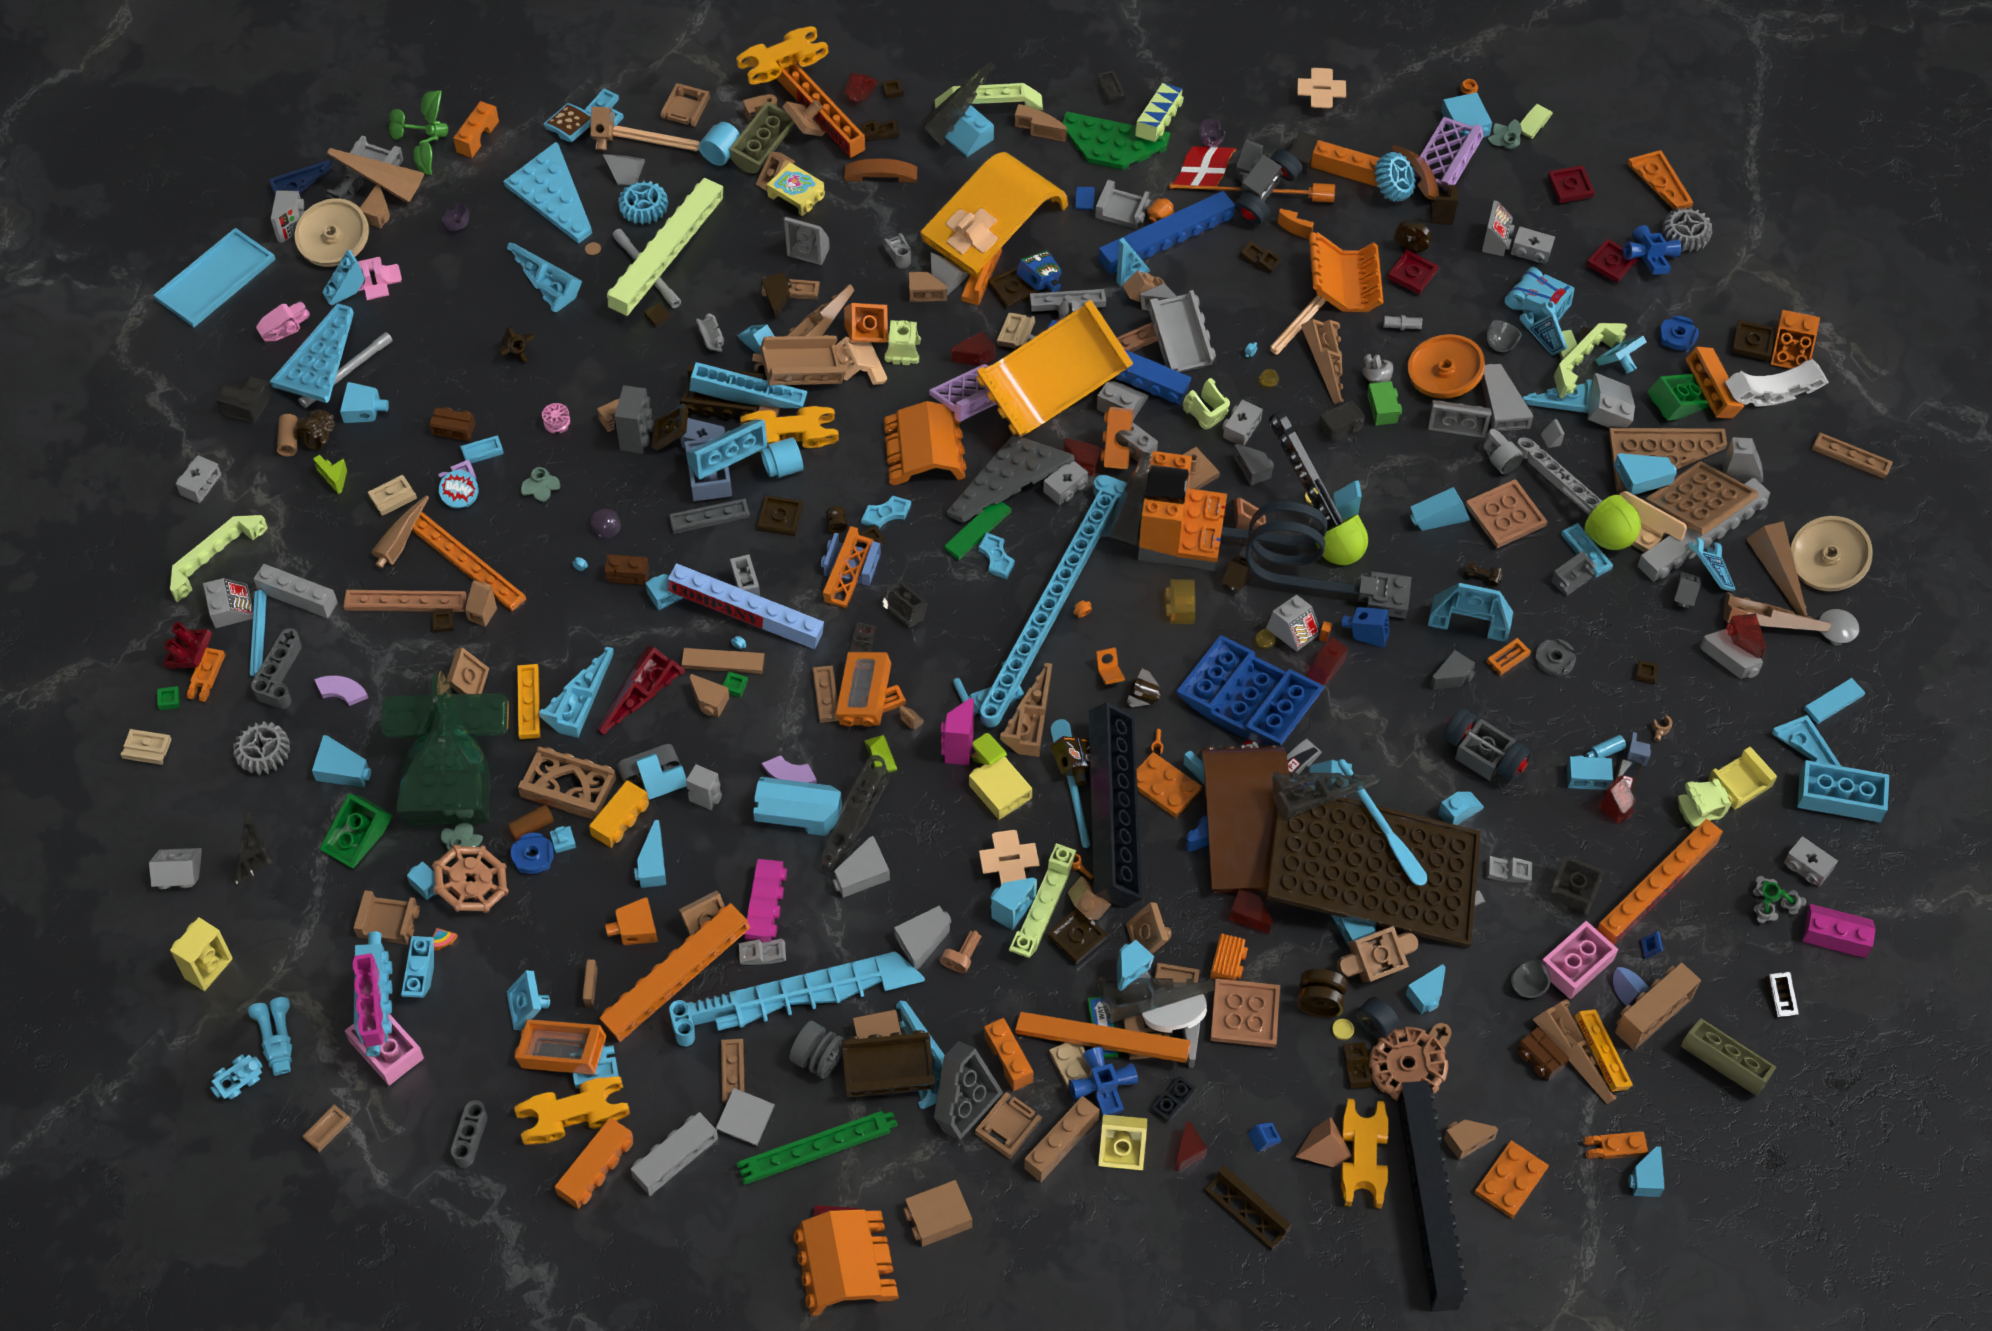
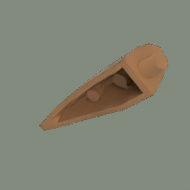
[371,496,429,568]

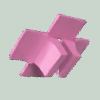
[358,257,402,300]

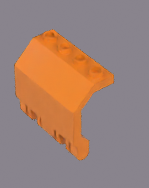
[883,401,967,485]
[794,1209,899,1316]

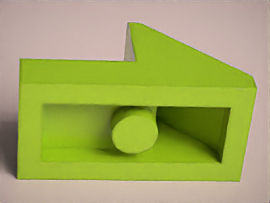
[313,455,347,494]
[971,733,1007,766]

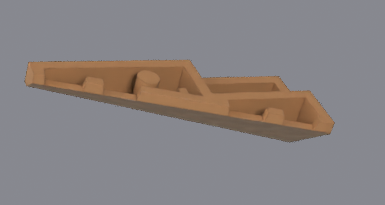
[326,148,424,203]
[783,284,854,337]
[1301,319,1344,405]
[1747,521,1808,617]
[1723,592,1831,632]
[1000,663,1052,757]
[1533,999,1616,1104]

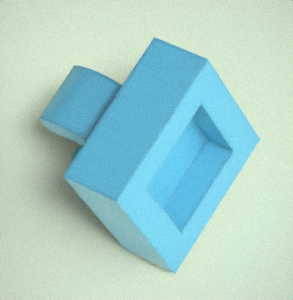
[550,826,576,853]

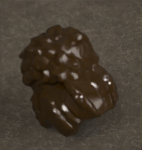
[294,409,335,451]

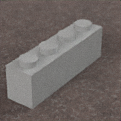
[254,564,338,618]
[631,1112,718,1196]

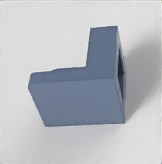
[1626,732,1651,767]

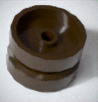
[1296,969,1348,1018]

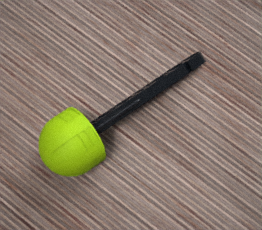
[1269,411,1368,566]

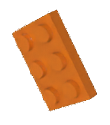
[1137,752,1202,818]
[1474,1140,1549,1219]

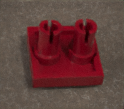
[163,622,213,669]

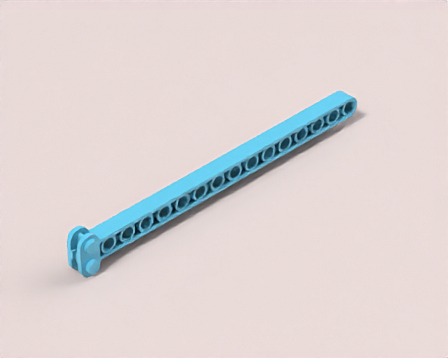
[980,475,1131,728]

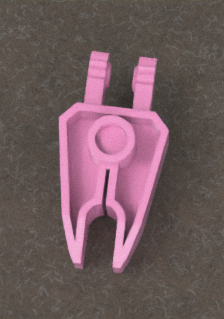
[256,302,310,341]

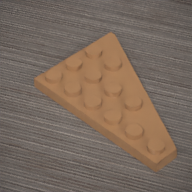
[1608,428,1727,494]

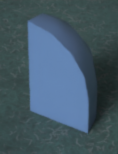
[1613,967,1651,1006]

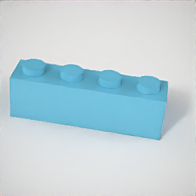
[686,419,767,480]

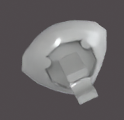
[1362,354,1393,383]

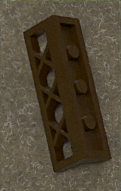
[1205,1165,1292,1251]

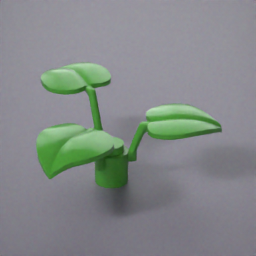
[388,91,448,175]

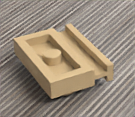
[997,313,1035,348]
[368,475,417,516]
[121,729,172,765]
[1049,1043,1091,1090]

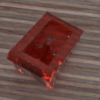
[1175,1121,1207,1171]

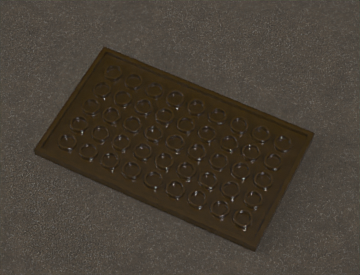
[1265,782,1481,948]

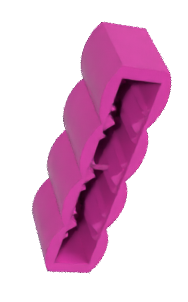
[744,859,787,943]
[353,953,385,1047]

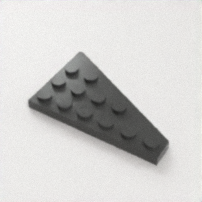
[947,435,1075,523]

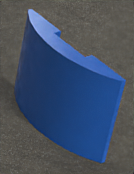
[1177,635,1324,746]

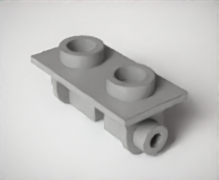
[696,314,724,352]

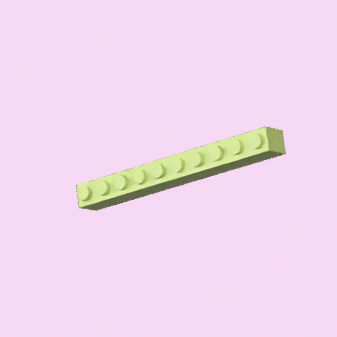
[607,178,723,316]

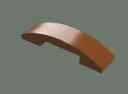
[1391,145,1439,200]
[844,159,917,183]

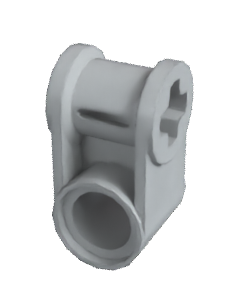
[883,233,911,269]

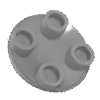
[1819,609,1859,646]

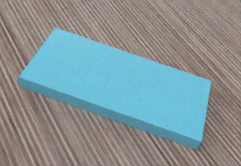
[154,228,276,327]

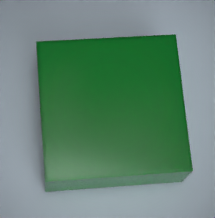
[722,672,748,698]
[157,686,180,710]

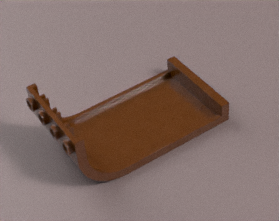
[1198,745,1290,893]

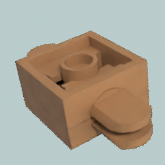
[1336,926,1418,983]

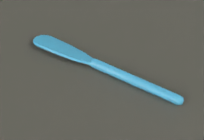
[1051,719,1090,848]
[1338,759,1427,886]

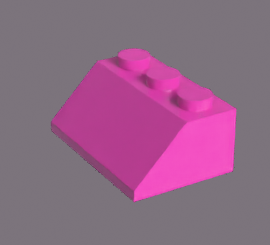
[941,698,974,765]
[1802,904,1876,958]

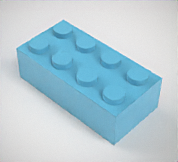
[1797,760,1889,822]

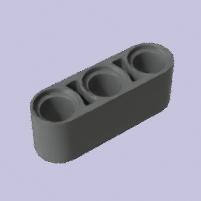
[617,744,680,784]
[451,1100,488,1168]

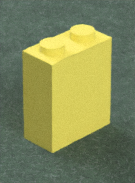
[969,757,1032,820]

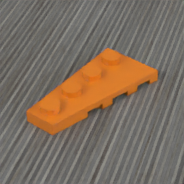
[1627,150,1693,211]

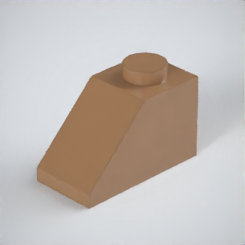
[756,152,795,191]
[360,184,390,229]
[909,272,947,302]
[690,674,729,717]
[1068,876,1111,920]
[1444,1120,1498,1160]

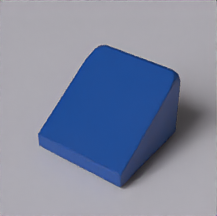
[1075,187,1095,210]
[1248,1122,1282,1152]

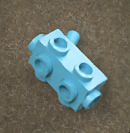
[210,1054,263,1100]

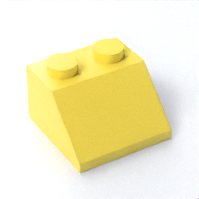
[1099,1114,1147,1170]

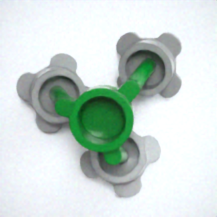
[1753,876,1806,923]

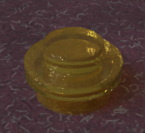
[1260,369,1279,387]
[1256,629,1276,649]

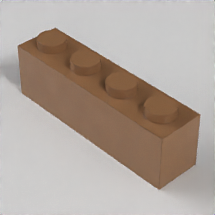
[1024,1096,1100,1182]

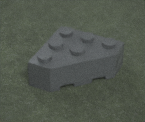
[934,1041,1003,1140]

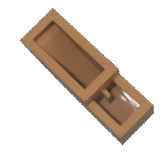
[1015,104,1067,142]

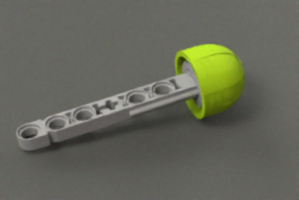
[1516,437,1641,550]

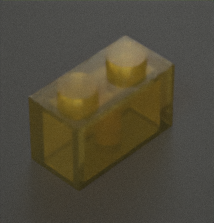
[1166,579,1195,624]

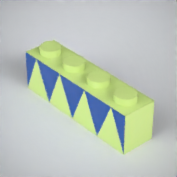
[1135,83,1184,142]

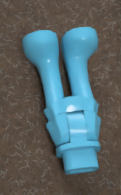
[248,997,292,1076]

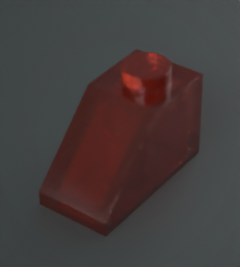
[844,73,879,102]
[951,331,995,366]
[1064,438,1102,477]
[1727,613,1766,658]
[1306,637,1349,686]
[1600,775,1636,824]
[1229,889,1273,934]

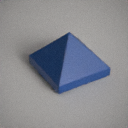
[1640,931,1663,959]

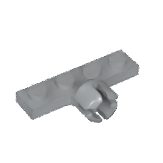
[1030,289,1106,320]

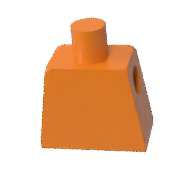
[605,897,658,945]

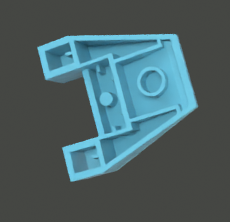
[1428,583,1513,642]

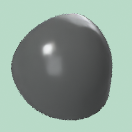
[1487,320,1522,352]
[1511,959,1550,998]

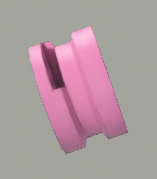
[542,403,570,434]

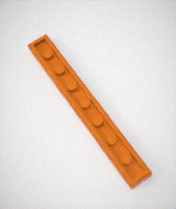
[412,512,526,611]
[1015,1012,1191,1063]

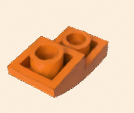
[1278,209,1314,239]

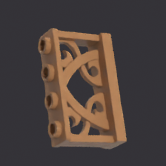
[518,747,616,820]

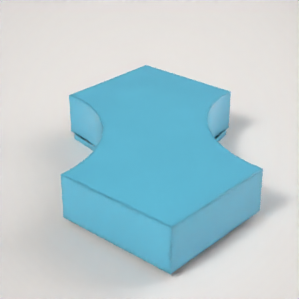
[861,496,911,530]
[978,532,1015,579]

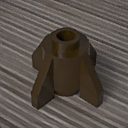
[499,326,535,362]
[1125,667,1162,707]

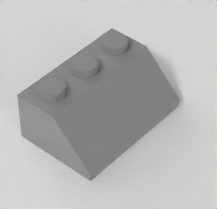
[1428,400,1491,438]

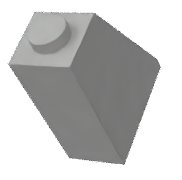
[1722,437,1763,483]
[1700,624,1763,679]
[832,836,890,898]
[894,905,951,970]

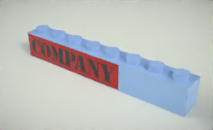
[668,563,824,649]

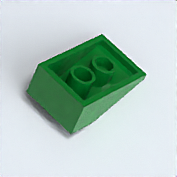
[1647,374,1710,420]
[320,793,393,868]

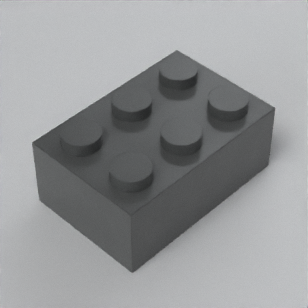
[614,385,654,454]

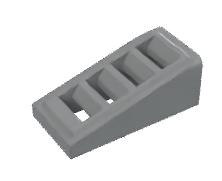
[1182,1022,1200,1069]

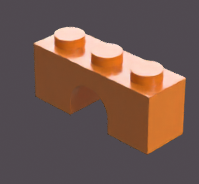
[453,101,499,158]
[1101,407,1134,469]
[984,1018,1033,1092]

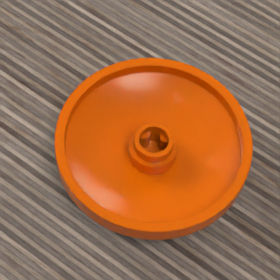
[1408,334,1485,398]

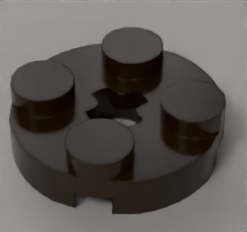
[1394,221,1432,254]

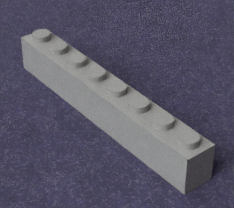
[1638,478,1770,582]

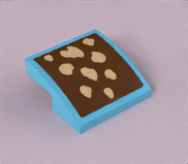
[544,103,591,142]

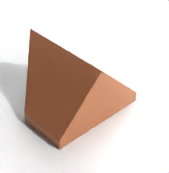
[1233,498,1266,530]
[1296,1117,1352,1167]

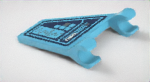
[1520,301,1567,355]
[1688,537,1736,592]

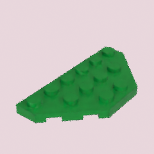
[1062,112,1171,170]

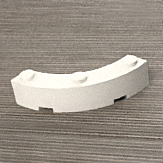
[1725,359,1829,406]

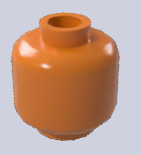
[1147,198,1174,223]

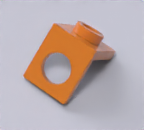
[1096,647,1125,685]

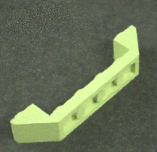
[935,83,1043,115]
[1554,323,1627,399]
[170,515,268,602]
[1009,843,1076,958]

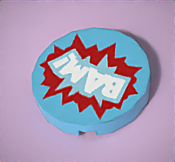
[439,470,479,509]

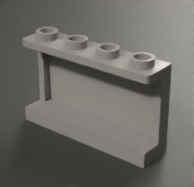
[1147,290,1216,373]

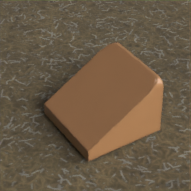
[900,706,924,730]

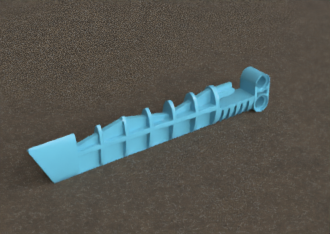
[669,952,925,1046]

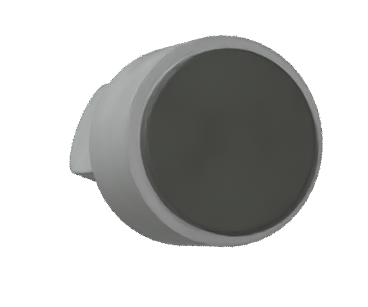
[1483,429,1523,474]

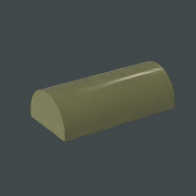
[729,102,795,173]
[1681,1018,1777,1096]

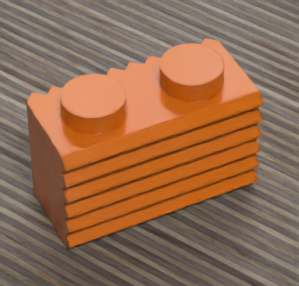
[1210,933,1248,980]

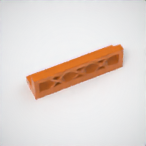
[961,247,1002,305]
[823,526,874,609]

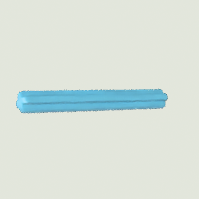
[250,589,267,678]

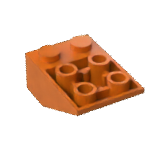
[1771,310,1820,369]

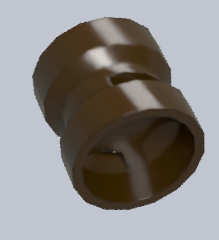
[826,506,848,533]

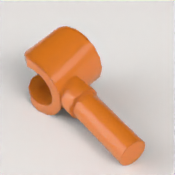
[1151,729,1163,754]
[1071,854,1094,880]

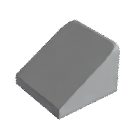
[1541,419,1565,448]

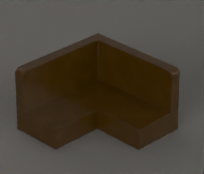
[1431,184,1458,225]

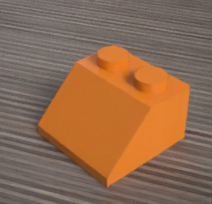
[844,303,888,343]

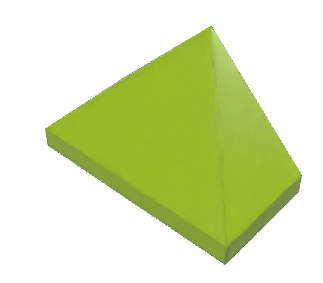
[864,735,897,776]

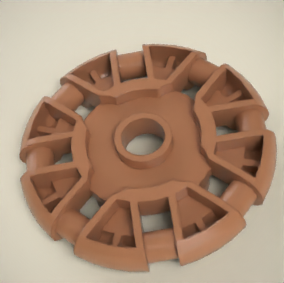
[1369,1027,1448,1102]

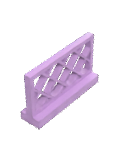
[1412,117,1484,192]
[929,364,997,422]

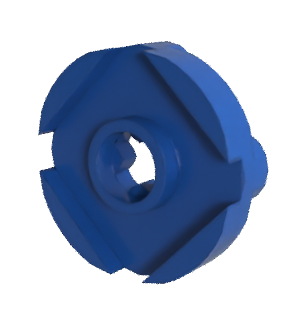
[1659,316,1699,351]
[511,833,554,874]

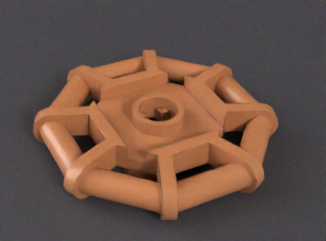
[432,844,509,913]

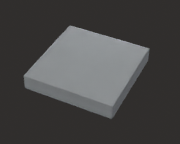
[716,1088,775,1146]

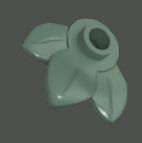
[1488,119,1522,149]
[521,467,560,502]
[441,822,483,856]

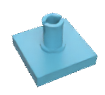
[1595,336,1646,374]
[506,970,550,1030]

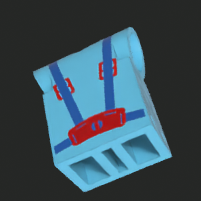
[1504,267,1575,321]

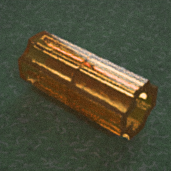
[508,805,554,841]

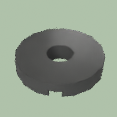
[1535,639,1576,676]

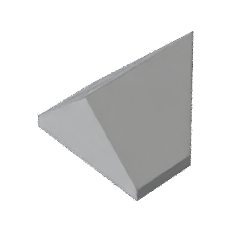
[603,154,645,187]
[931,253,970,295]

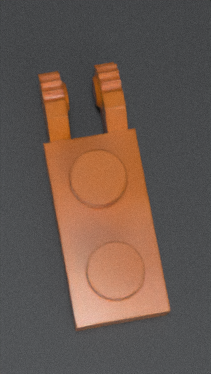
[187,648,226,702]
[1583,1132,1648,1159]

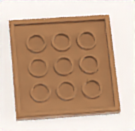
[1645,461,1758,536]

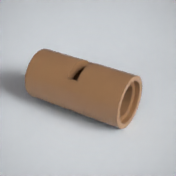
[277,414,298,456]

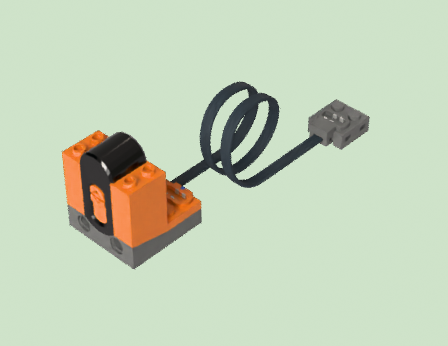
[1138,451,1412,619]

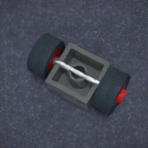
[1235,149,1303,225]
[1443,708,1531,781]

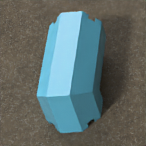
[753,777,842,836]

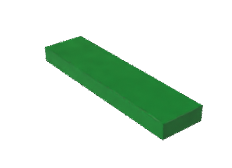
[944,502,1011,560]

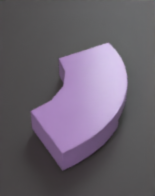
[314,676,368,706]
[762,755,817,784]

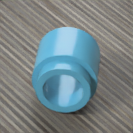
[699,122,740,166]
[761,437,803,478]

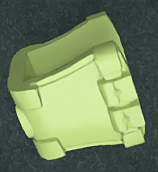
[885,320,921,365]
[1183,378,1230,429]
[1677,779,1731,829]

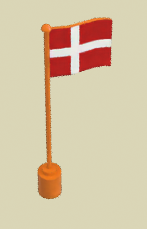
[1169,146,1335,203]

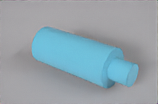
[1585,735,1626,758]

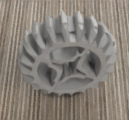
[1662,207,1712,252]
[233,721,290,775]

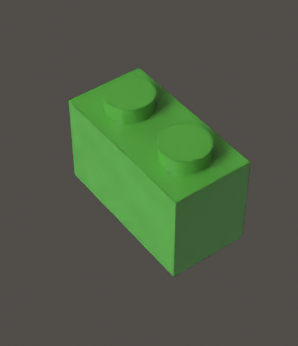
[1367,381,1402,426]

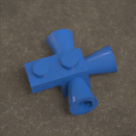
[1623,225,1681,275]
[1068,1047,1138,1119]

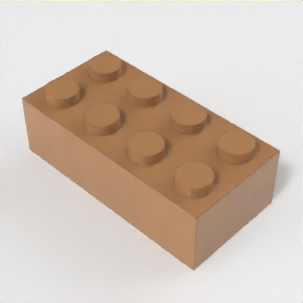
[1615,962,1701,1050]

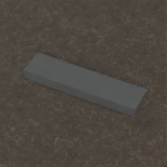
[669,498,750,534]

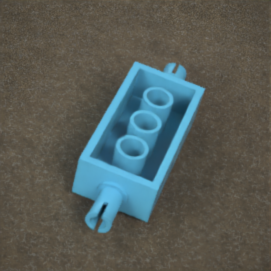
[354,931,393,1057]

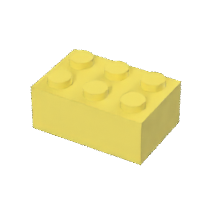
[170,917,233,991]

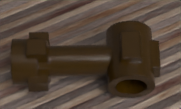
[1464,562,1503,586]

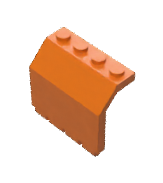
[1309,232,1383,312]

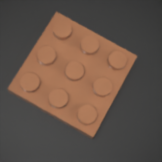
[1465,479,1548,548]
[1211,979,1280,1048]

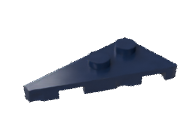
[269,160,333,195]

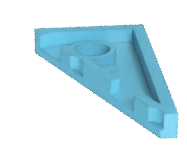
[1116,238,1150,287]
[1523,379,1592,413]
[1772,715,1841,766]

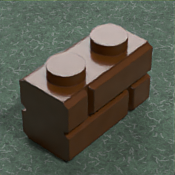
[429,407,475,441]
[605,554,649,585]
[1517,1027,1569,1081]

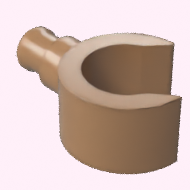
[1652,715,1672,742]

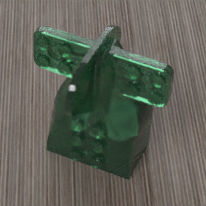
[381,671,509,825]

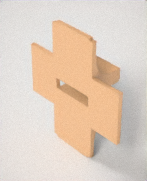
[1298,68,1346,108]
[946,208,998,255]
[979,830,1039,885]

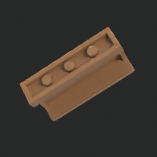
[760,335,846,385]

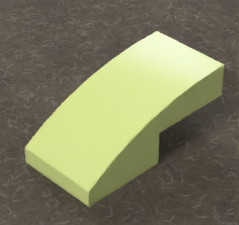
[1520,104,1553,139]

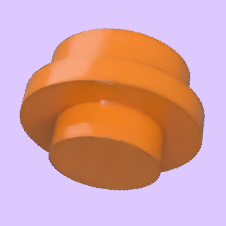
[1460,79,1478,95]
[1073,600,1092,618]

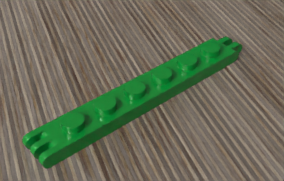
[737,1111,898,1185]

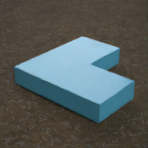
[584,89,623,126]
[636,753,687,800]

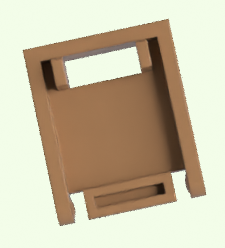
[661,83,710,127]
[975,1092,1042,1159]

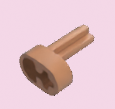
[939,931,982,974]

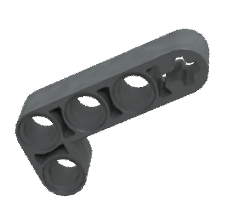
[251,628,302,709]

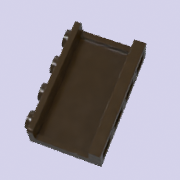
[680,365,764,420]
[842,1030,935,1098]

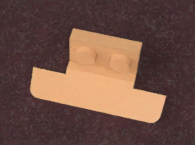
[835,337,887,385]
[1619,491,1687,552]

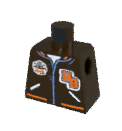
[1050,736,1090,786]

